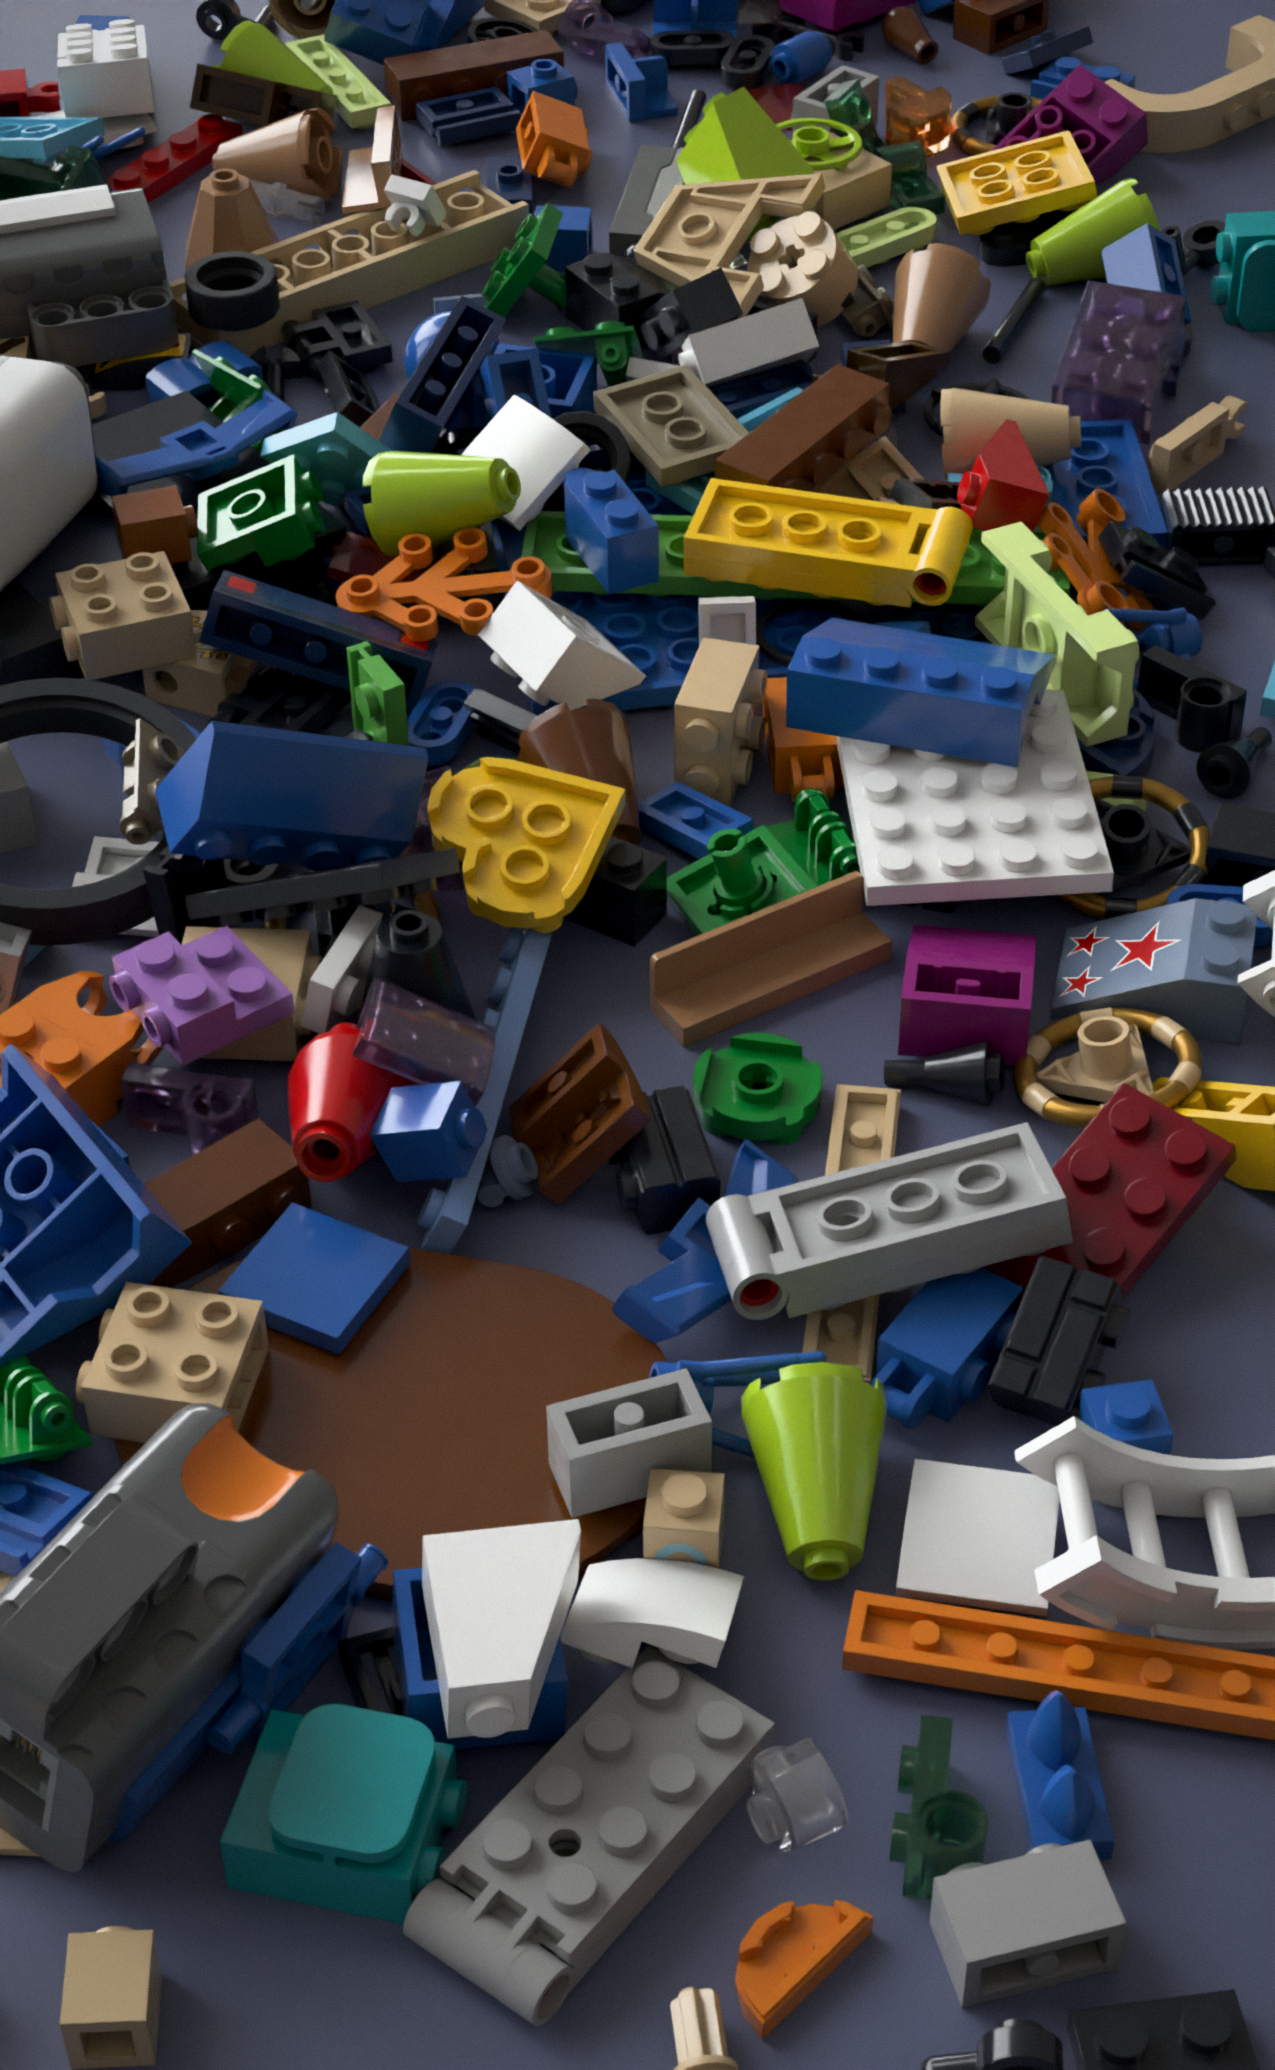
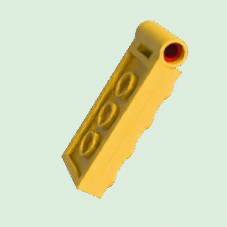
[684,478,973,608]

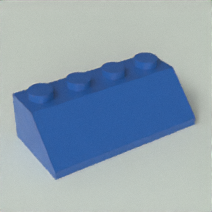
[155,721,428,871]

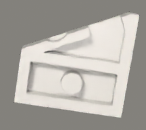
[301,905,383,1034]

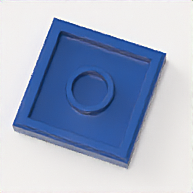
[218,1202,411,1355]

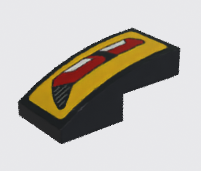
[90,333,193,391]

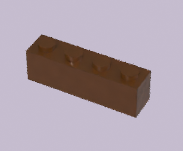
[384,30,564,121]
[715,364,892,492]

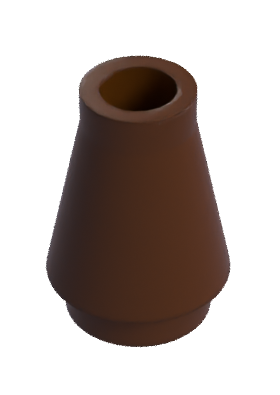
[881,6,938,64]

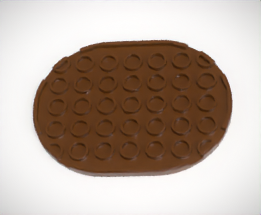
[115,1248,666,1601]

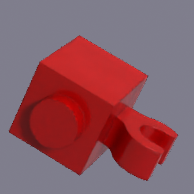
[0,68,61,117]

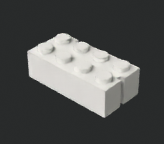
[57,19,155,118]

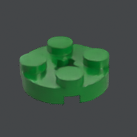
[693,1033,823,1144]

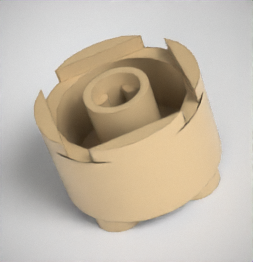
[747,211,859,327]

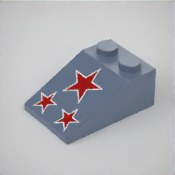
[1050,898,1257,1044]

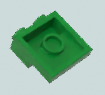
[197,455,324,571]

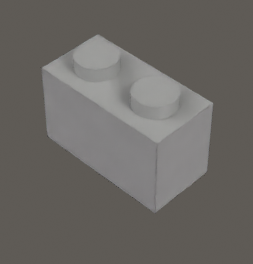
[546,1368,712,1518]
[929,1840,1127,2008]

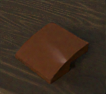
[508,1023,652,1206]

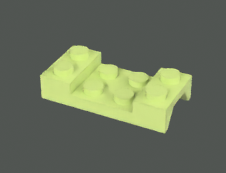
[975,522,1139,747]

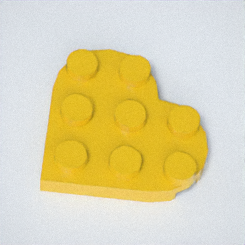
[427,757,626,933]

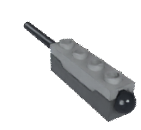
[609,90,707,259]

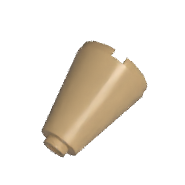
[940,388,1082,481]

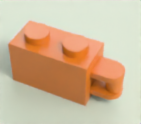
[516,91,593,189]
[763,677,844,802]

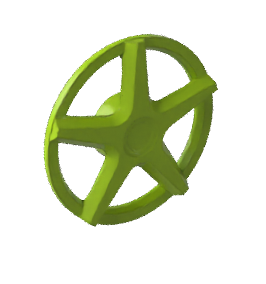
[776,118,863,172]

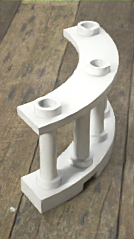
[1014,1416,1275,1650]

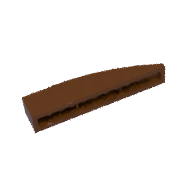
[72,1118,312,1330]

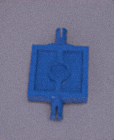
[206,1541,389,1755]

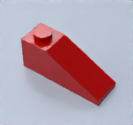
[957,419,1050,533]

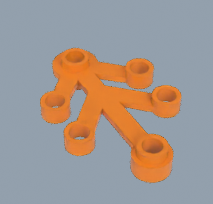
[1037,488,1155,629]
[336,527,553,642]

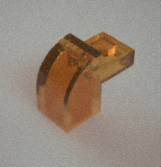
[884,75,952,164]

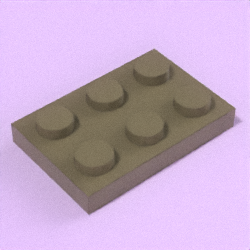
[593,365,749,487]

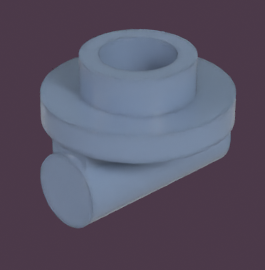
[477,1135,538,1207]

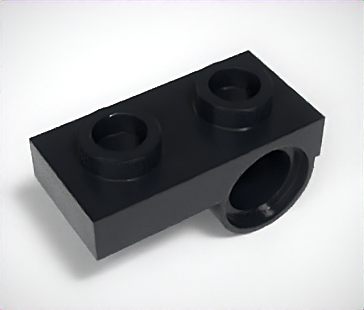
[1137,645,1247,753]

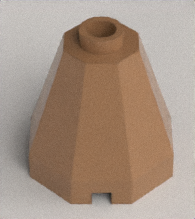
[185,169,281,272]

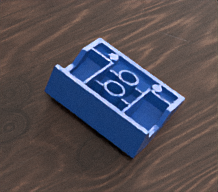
[786,618,1056,767]
[0,1043,192,1367]

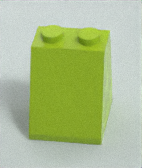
[676,87,814,244]

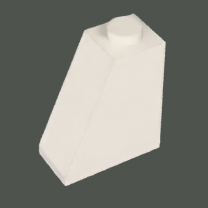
[678,298,819,387]
[422,1519,581,1739]

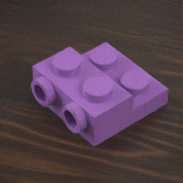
[109,926,295,1066]

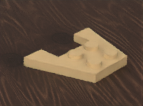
[633,173,825,318]

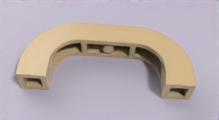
[1105,15,1275,153]

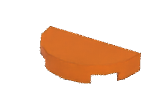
[735,1900,873,2040]

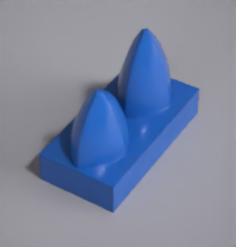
[1006,1690,1114,1860]

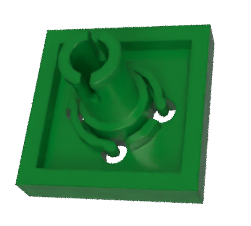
[482,202,566,317]
[667,824,818,936]

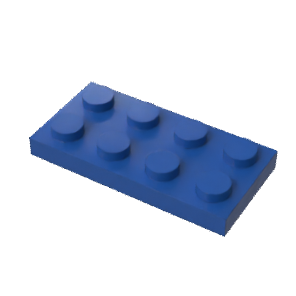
[1044,419,1168,548]

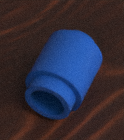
[770,31,832,87]

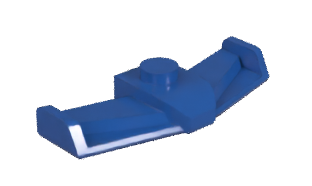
[95,390,298,496]
[612,1139,798,1343]

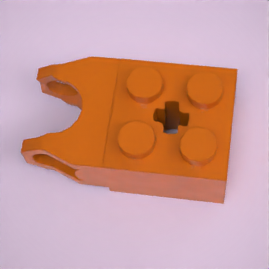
[0,971,164,1127]

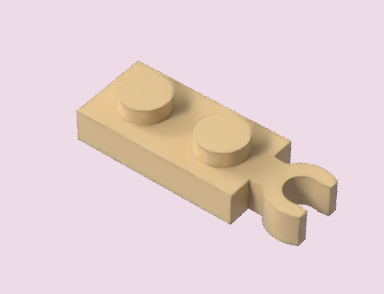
[1148,395,1248,494]

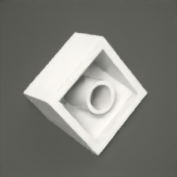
[478,580,646,710]

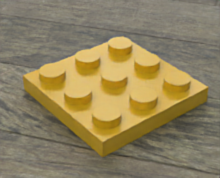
[936,130,1097,235]

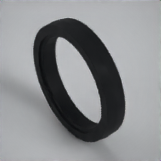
[0,678,196,946]

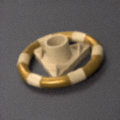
[1013,1007,1203,1129]

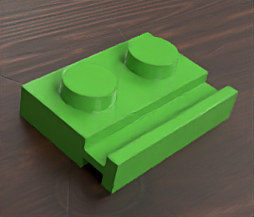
[347,641,409,746]

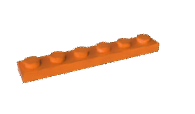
[842,1590,1275,1740]

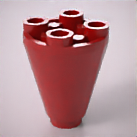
[288,1022,420,1182]

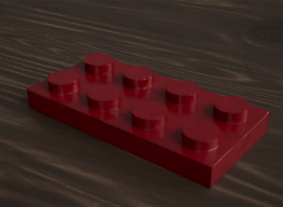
[982,1082,1237,1300]

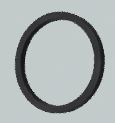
[756,599,864,667]

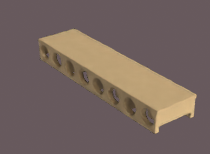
[169,170,529,355]

